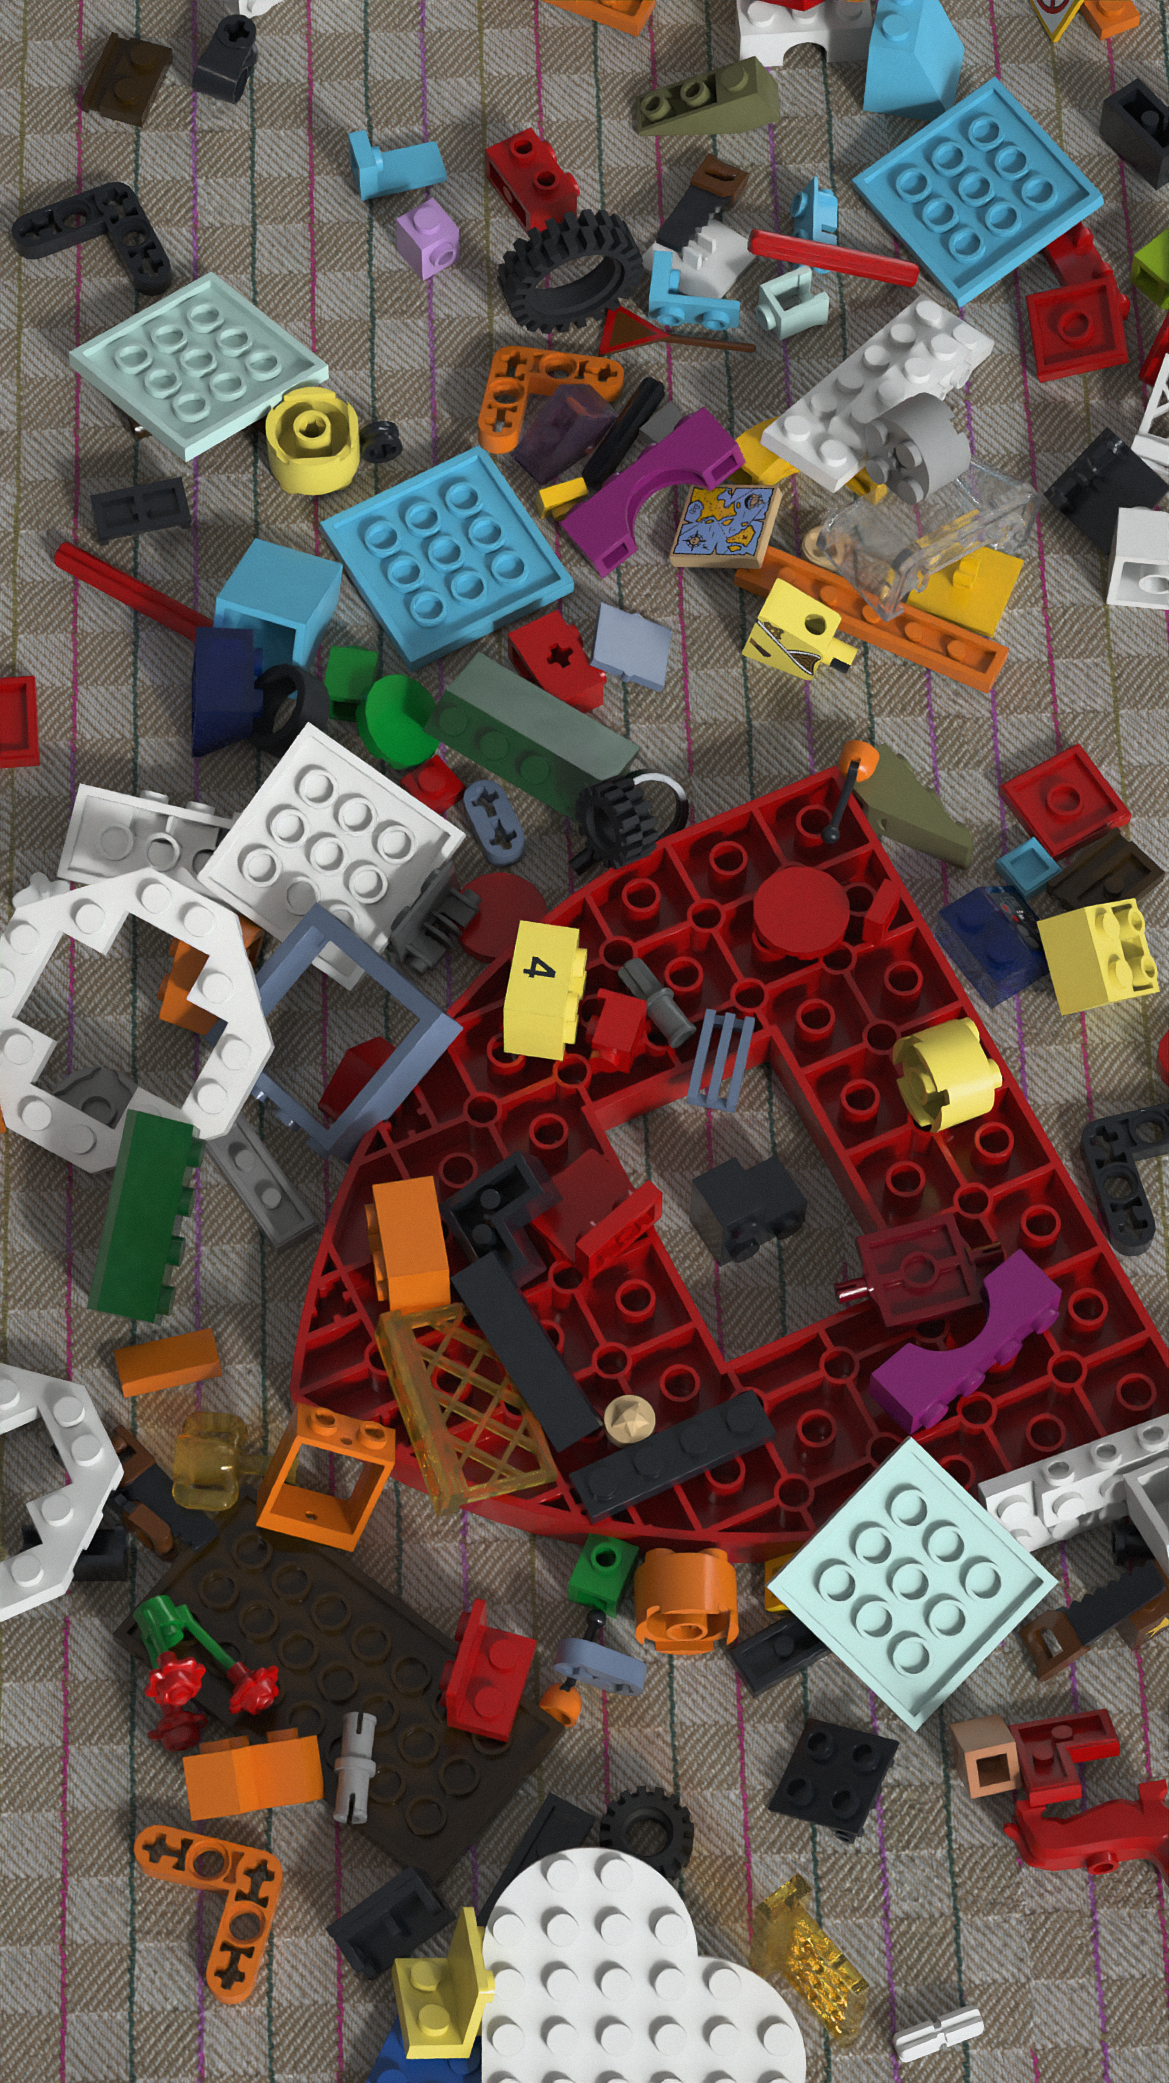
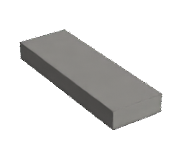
[205,1111,320,1255]

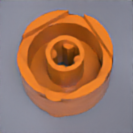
[633,1548,739,1655]

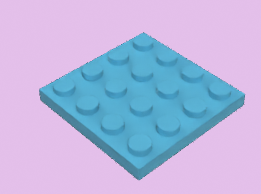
[851,77,1104,309]
[320,445,574,672]

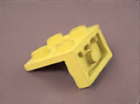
[391,1907,495,2059]

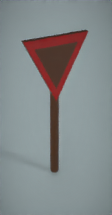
[598,306,756,357]

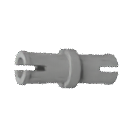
[333,1712,377,1824]

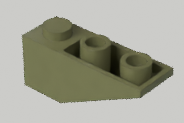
[635,56,780,136]
[842,742,974,870]

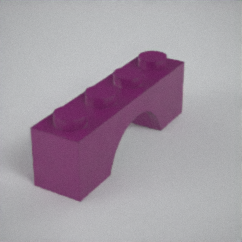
[559,406,746,579]
[868,1249,1062,1436]

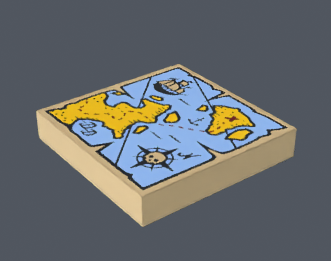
[669,484,782,569]

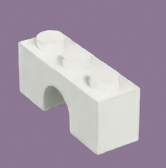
[734,0,873,67]

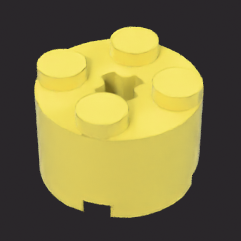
[265,387,360,495]
[893,1017,1002,1133]

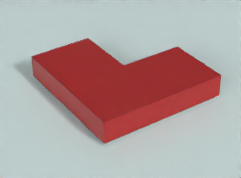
[1007,1708,1120,1807]

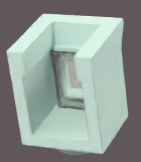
[755,265,830,341]

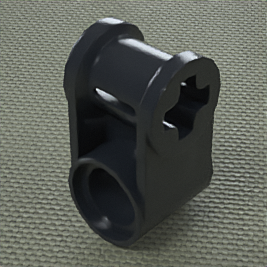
[192,14,258,105]

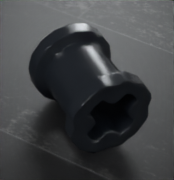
[1111,1520,1156,1566]

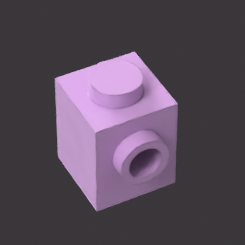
[396,198,460,281]

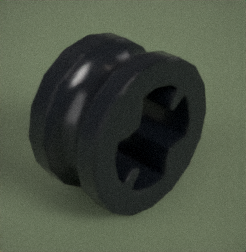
[359,421,403,463]

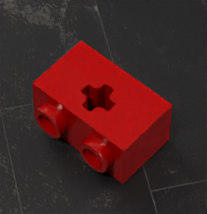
[508,610,607,714]

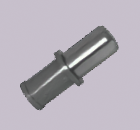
[618,957,697,1048]

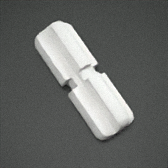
[893,2005,984,2063]

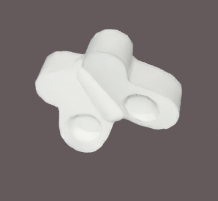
[12,872,70,911]

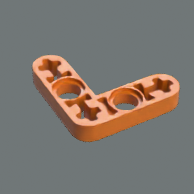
[478,346,624,454]
[134,1825,284,2004]

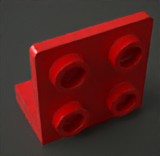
[529,1149,663,1281]
[439,1598,537,1743]

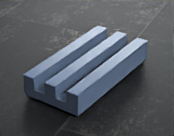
[687,1009,755,1113]

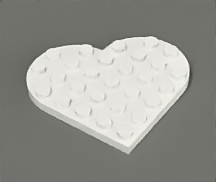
[482,1846,806,2083]

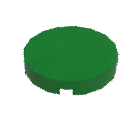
[355,674,440,769]

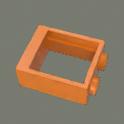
[256,1403,395,1552]

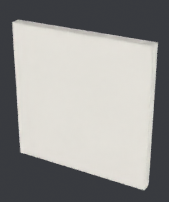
[642,219,759,299]

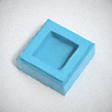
[995,837,1062,903]

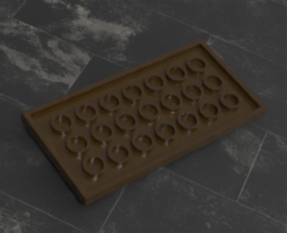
[112,1482,566,1888]

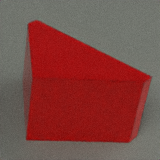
[318,1036,396,1122]

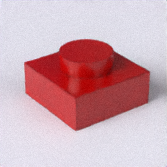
[399,754,466,815]

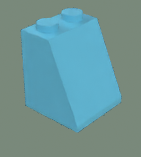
[863,0,965,121]
[208,538,343,700]

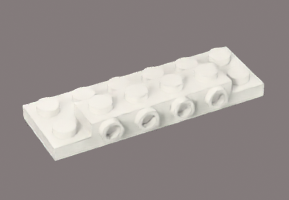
[760,294,995,494]
[56,783,244,915]
[978,1413,1169,1552]

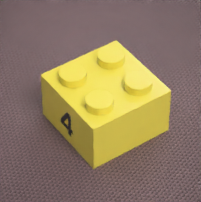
[503,920,587,1061]

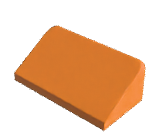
[113,1328,223,1398]

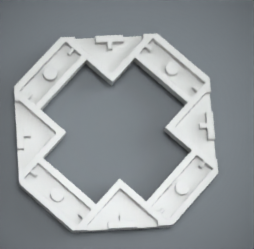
[0,867,275,1175]
[0,1363,124,1622]

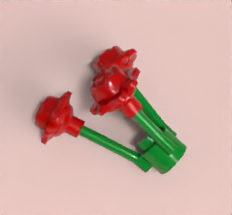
[133,1595,279,1752]

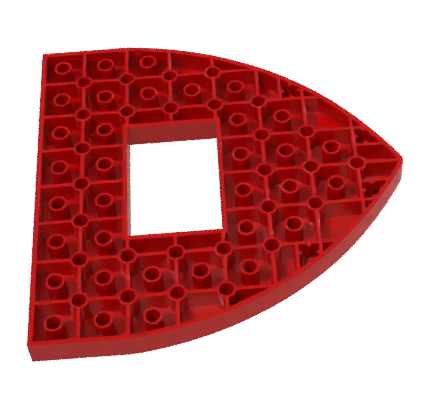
[289,765,1169,1563]

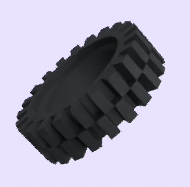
[497,209,644,334]

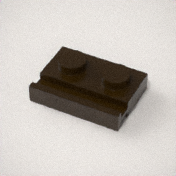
[81,32,173,128]
[1046,826,1165,912]

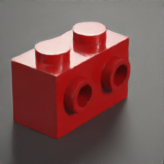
[485,127,580,238]

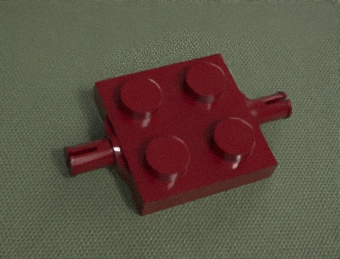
[833,1212,1004,1335]

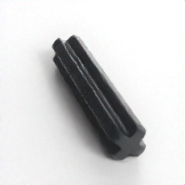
[581,377,665,491]

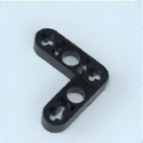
[11,182,172,296]
[1079,1102,1169,1257]

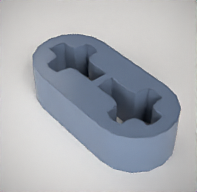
[463,780,525,868]
[554,1638,647,1696]

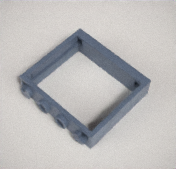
[204,902,464,1165]

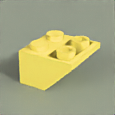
[1037,898,1160,1016]

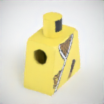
[741,578,858,680]

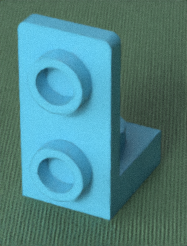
[348,130,447,201]
[649,250,740,331]

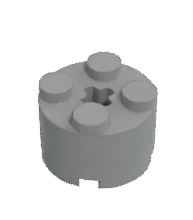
[864,392,971,506]

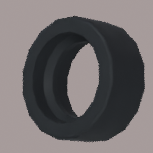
[242,663,331,759]

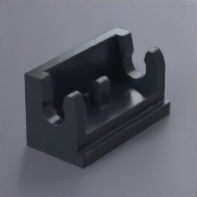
[90,477,192,546]
[20,1524,129,1581]
[326,1866,457,1981]

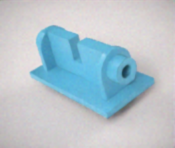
[790,176,838,274]

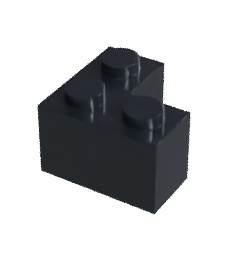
[1099,78,1169,190]
[438,1150,563,1288]
[689,1155,807,1267]

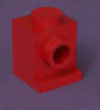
[585,988,647,1074]

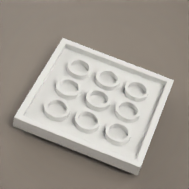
[195,722,466,993]

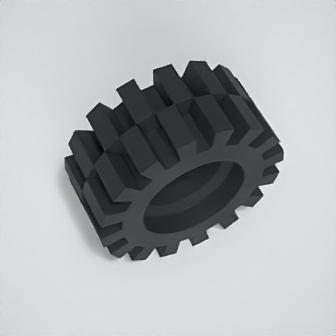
[575,774,658,870]
[599,1785,694,1881]

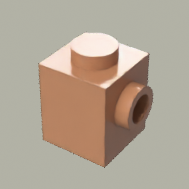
[949,1713,1022,1799]

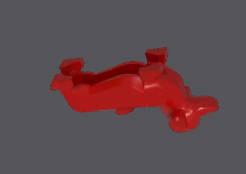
[1003,1779,1169,1888]

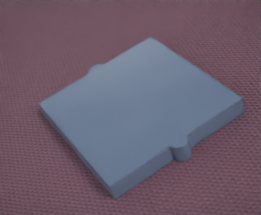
[589,602,672,692]

